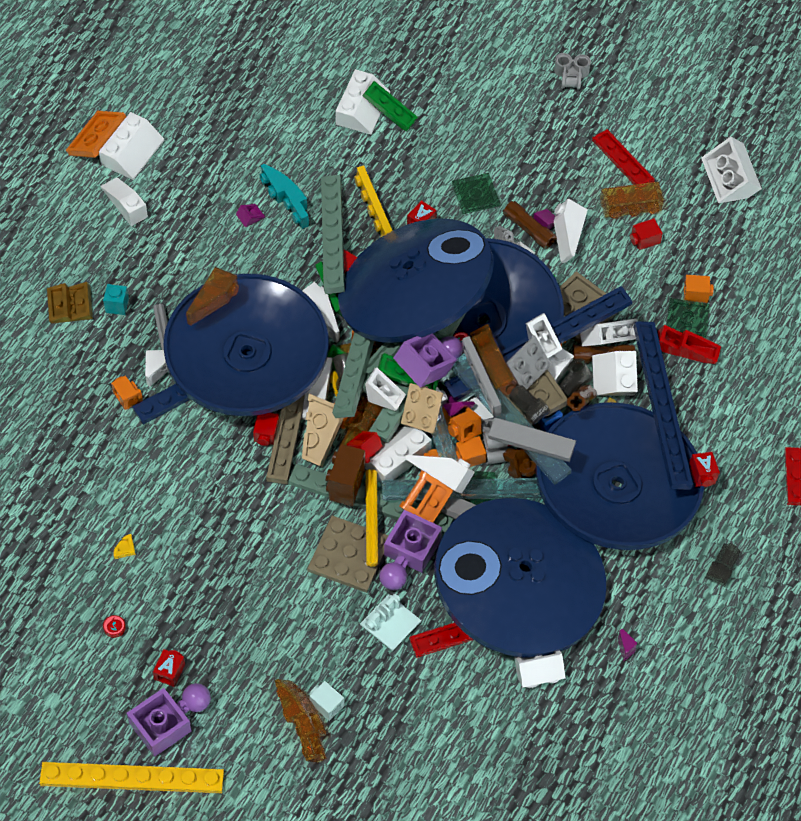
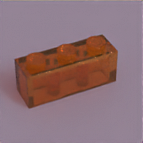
[600,182,664,219]

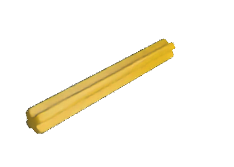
[365,469,378,567]

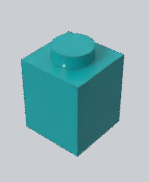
[103,284,129,315]

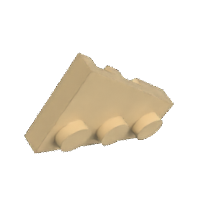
[302,394,343,467]

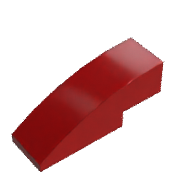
[657,324,721,364]

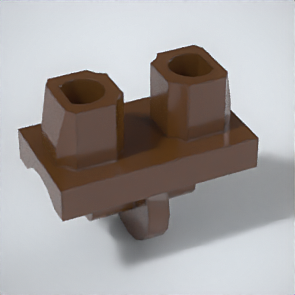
[503,447,536,487]

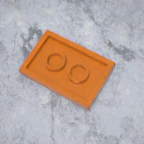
[66,111,126,158]

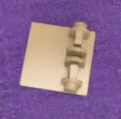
[401,383,443,434]

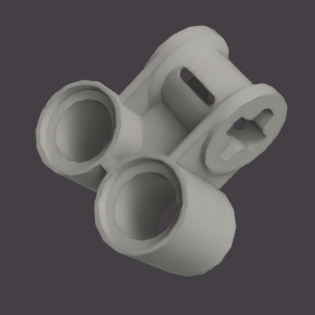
[554,53,591,90]
[482,419,508,465]

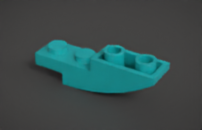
[259,164,309,229]

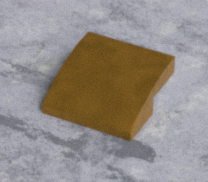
[47,282,93,323]

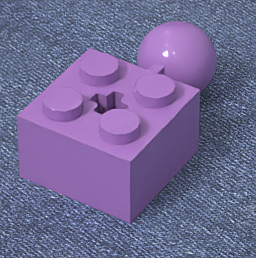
[393,334,463,388]
[379,510,442,590]
[127,683,211,757]

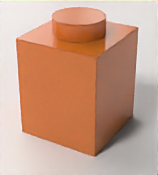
[684,275,714,303]
[453,436,487,467]

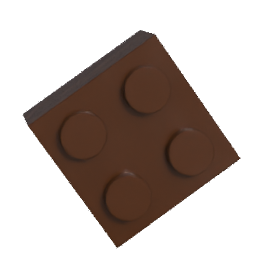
[326,444,365,506]

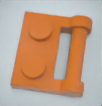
[399,470,454,523]

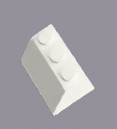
[335,69,390,135]
[99,112,164,180]
[701,137,762,203]
[365,424,432,487]

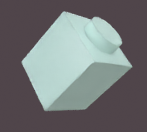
[309,681,344,721]

